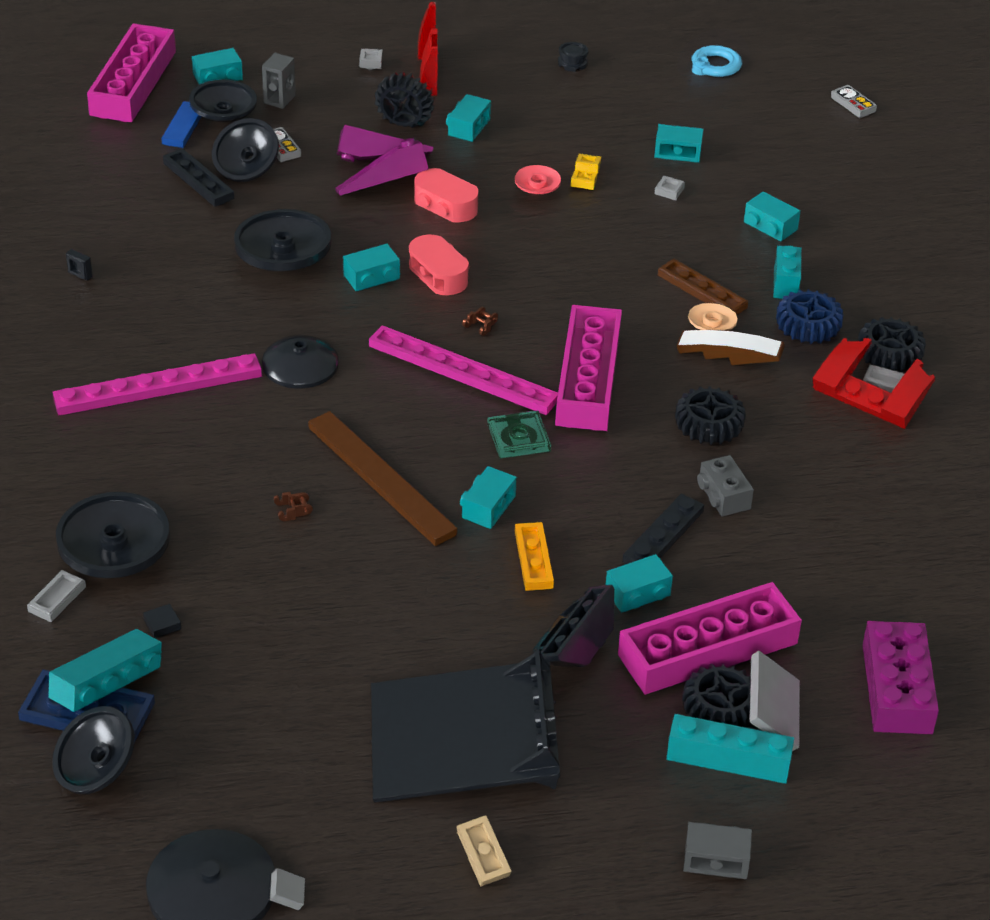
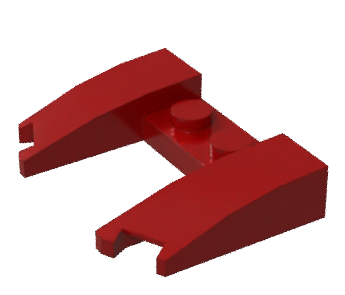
[418,2,438,96]
[812,338,935,429]

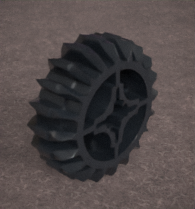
[375,72,435,128]
[858,317,926,373]
[675,385,746,445]
[682,663,753,728]

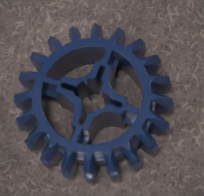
[776,289,844,344]

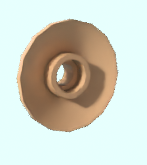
[688,303,738,331]

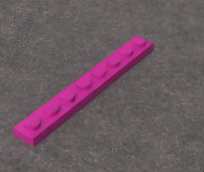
[369,325,558,415]
[52,353,262,416]

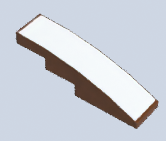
[676,330,785,365]

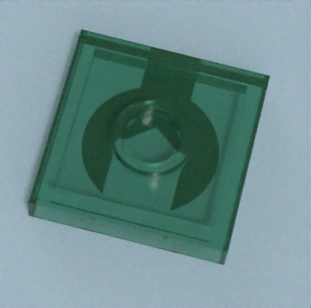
[487,411,551,458]

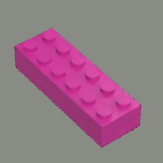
[87,23,176,122]
[555,305,622,431]
[618,582,802,695]

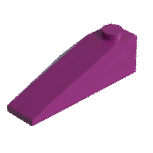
[337,125,433,162]
[336,138,429,195]

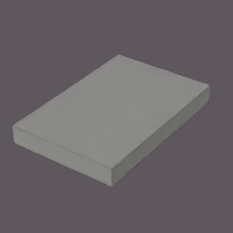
[750,651,800,751]

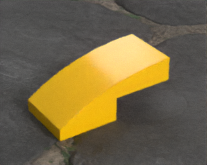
[571,154,601,190]

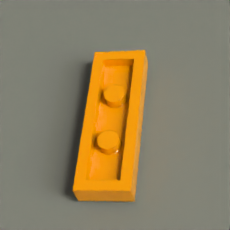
[515,522,554,591]

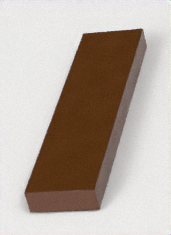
[658,259,749,316]

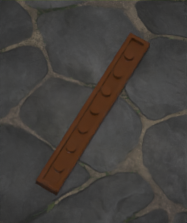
[308,411,457,546]

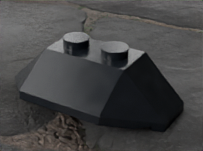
[532,585,614,667]

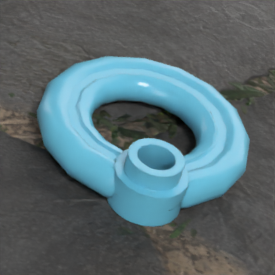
[692,45,742,77]

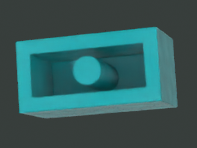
[192,48,243,85]
[446,94,491,142]
[654,124,703,163]
[744,192,801,242]
[343,244,400,291]
[773,245,802,299]
[460,466,517,529]
[606,554,673,613]

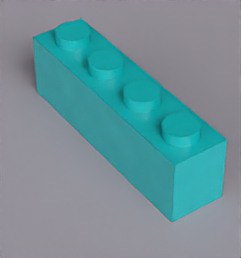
[49,629,162,712]
[666,714,795,784]

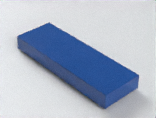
[162,101,201,148]

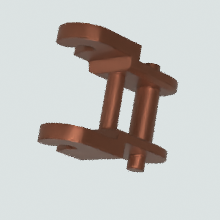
[462,307,498,336]
[273,492,313,521]

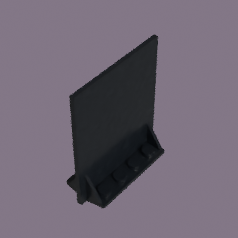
[371,649,560,803]

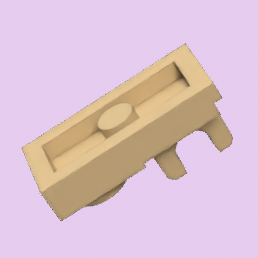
[457,815,511,886]

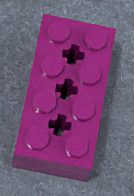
[862,621,939,734]

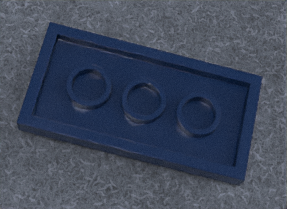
[18,669,155,743]

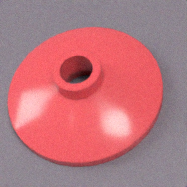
[515,165,561,194]

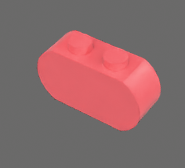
[414,168,478,223]
[409,234,469,295]

